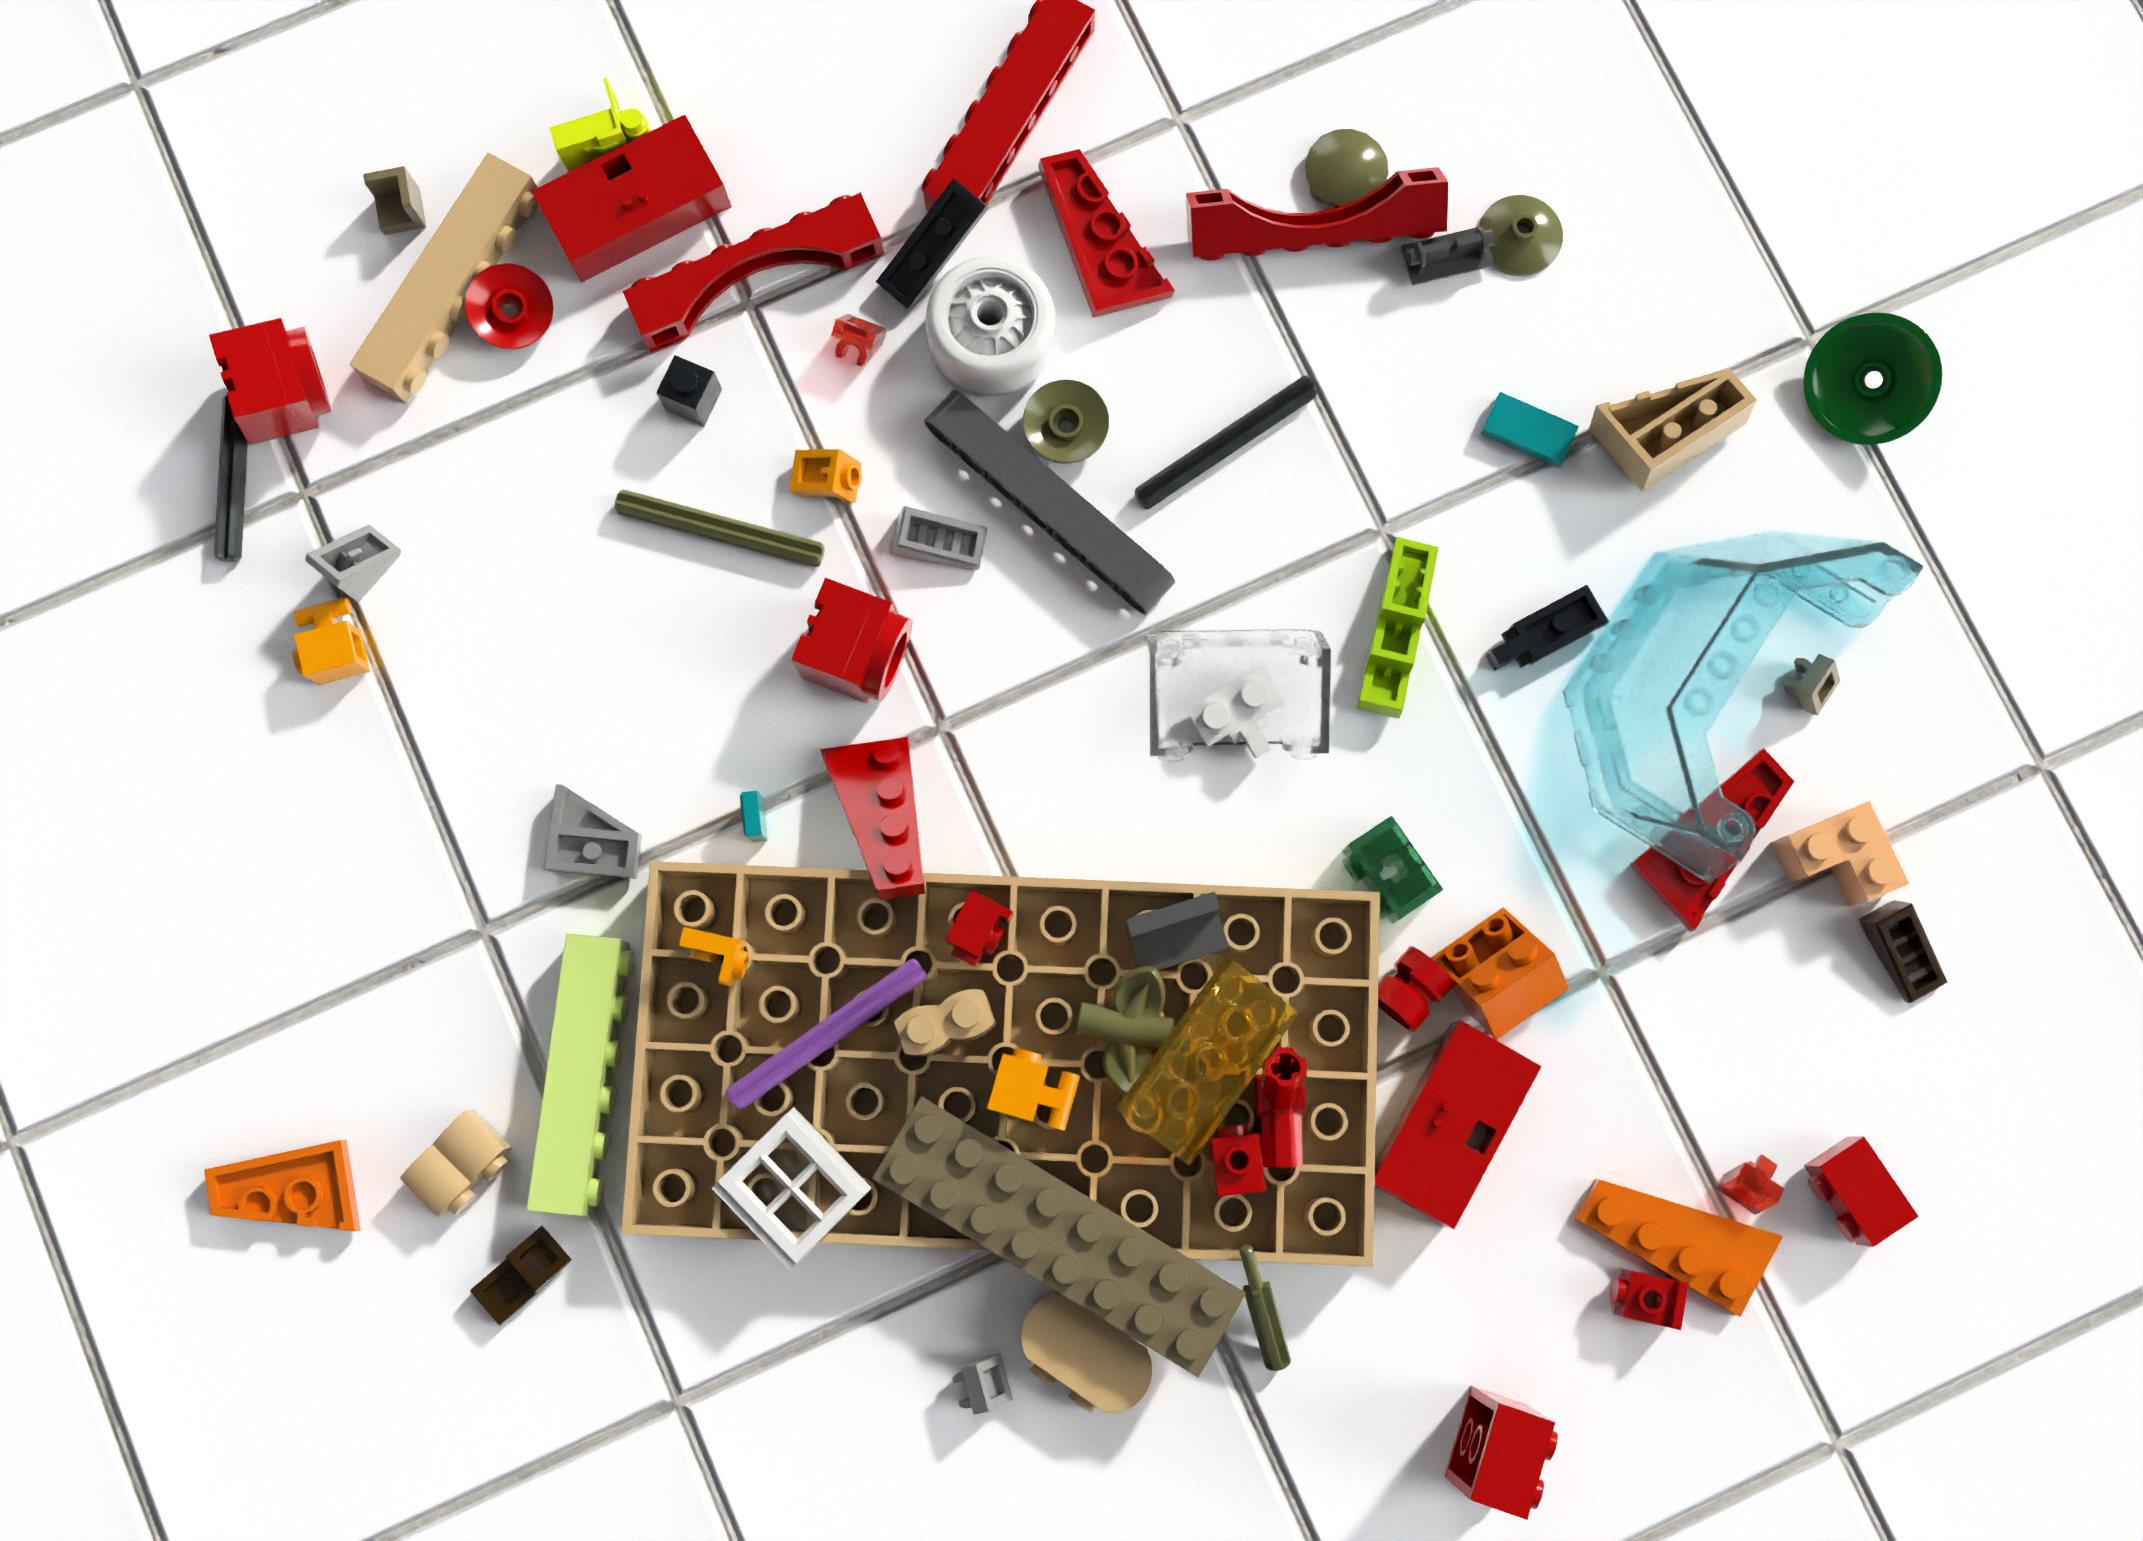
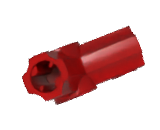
[1254,1047,1307,1167]

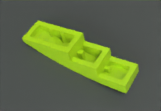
[1356,537,1439,719]

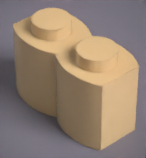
[894,989,996,1057]
[400,1109,513,1217]

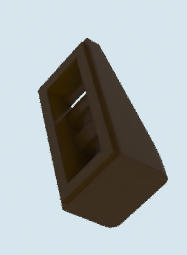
[1859,900,1948,1003]

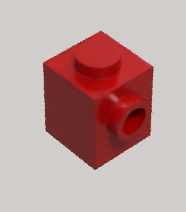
[1208,1125,1266,1197]

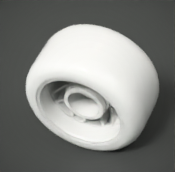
[926,256,1056,395]

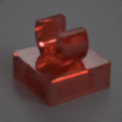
[831,314,887,366]
[1716,1154,1784,1215]

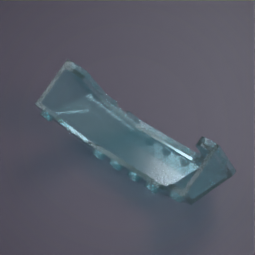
[1562,530,1924,884]

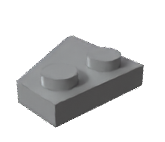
[544,784,642,880]

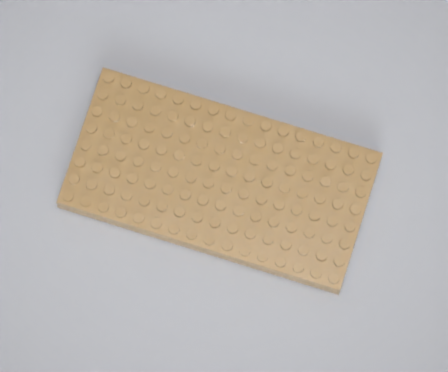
[621,861,1380,1267]

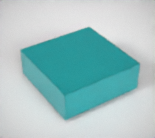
[739,790,768,843]

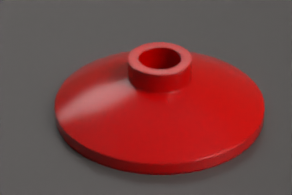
[465,263,554,350]

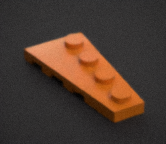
[1574,1179,1783,1317]

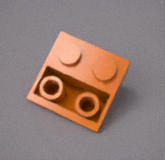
[1431,907,1569,1040]

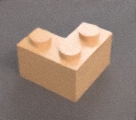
[1770,801,1910,907]

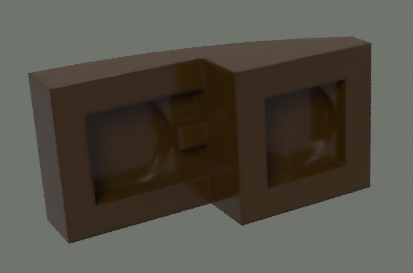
[470,1225,572,1327]

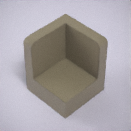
[363,166,426,235]

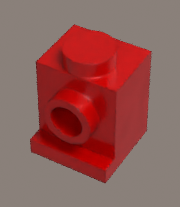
[945,890,1014,967]
[1610,1268,1689,1330]

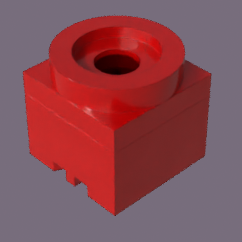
[209,318,332,445]
[791,577,913,703]

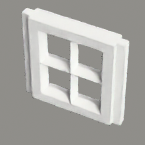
[712,1107,872,1270]

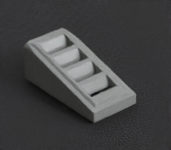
[890,506,988,570]

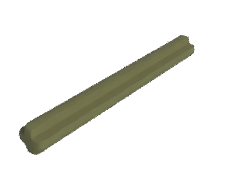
[614,489,825,567]

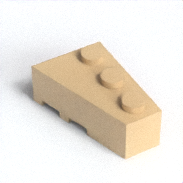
[1589,368,1757,492]

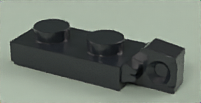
[1486,585,1609,671]

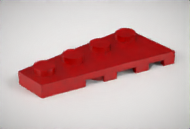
[1038,149,1175,318]
[1629,748,1795,932]

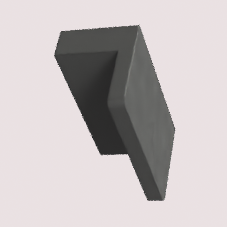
[1125,891,1228,971]

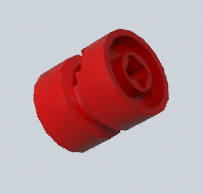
[1378,946,1455,1032]

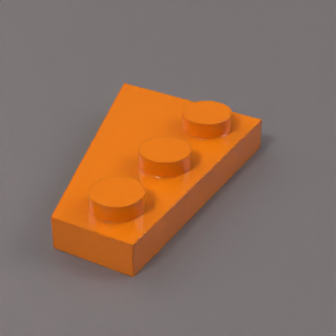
[204,1140,361,1232]

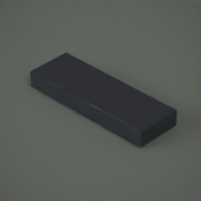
[876,178,990,310]

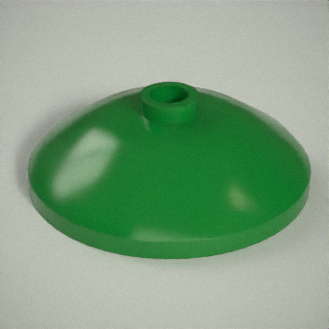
[1803,312,1943,445]

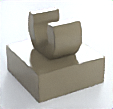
[1782,654,1841,716]

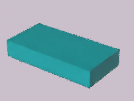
[1480,392,1579,468]

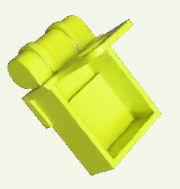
[549,77,652,172]

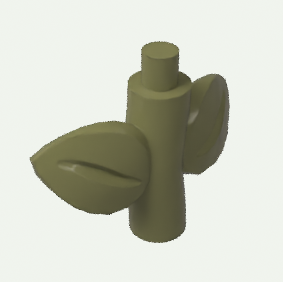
[1076,966,1191,1099]

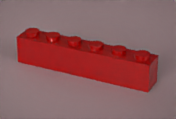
[921,0,1095,211]

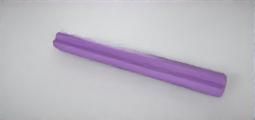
[725,959,927,1110]

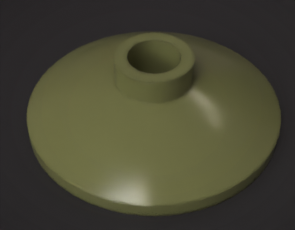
[1479,195,1563,276]
[1023,379,1109,464]

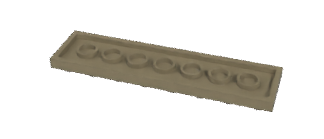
[872,1096,1246,1378]

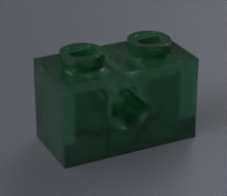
[1342,815,1444,924]

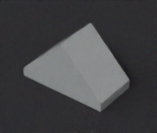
[305,524,402,603]

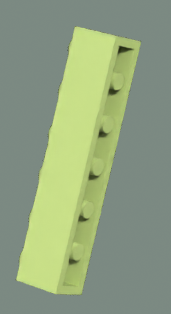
[527,933,634,1216]

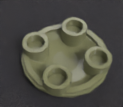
[1305,129,1389,207]

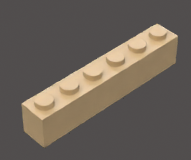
[349,152,539,403]

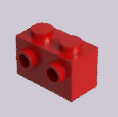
[1804,1136,1919,1247]

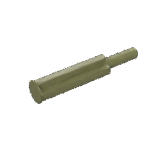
[1239,1245,1292,1371]

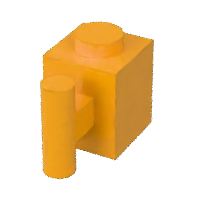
[292,597,370,685]
[987,1048,1080,1131]

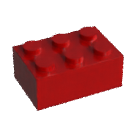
[1444,1385,1558,1520]

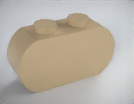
[1021,1291,1152,1413]

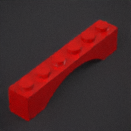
[1185,167,1449,261]
[622,192,884,352]

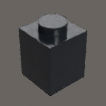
[656,355,722,427]

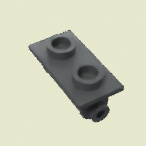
[1401,226,1495,286]

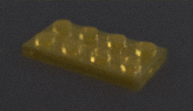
[1115,957,1299,1166]

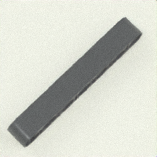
[923,389,1176,615]

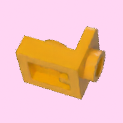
[789,449,862,503]
[679,927,749,987]

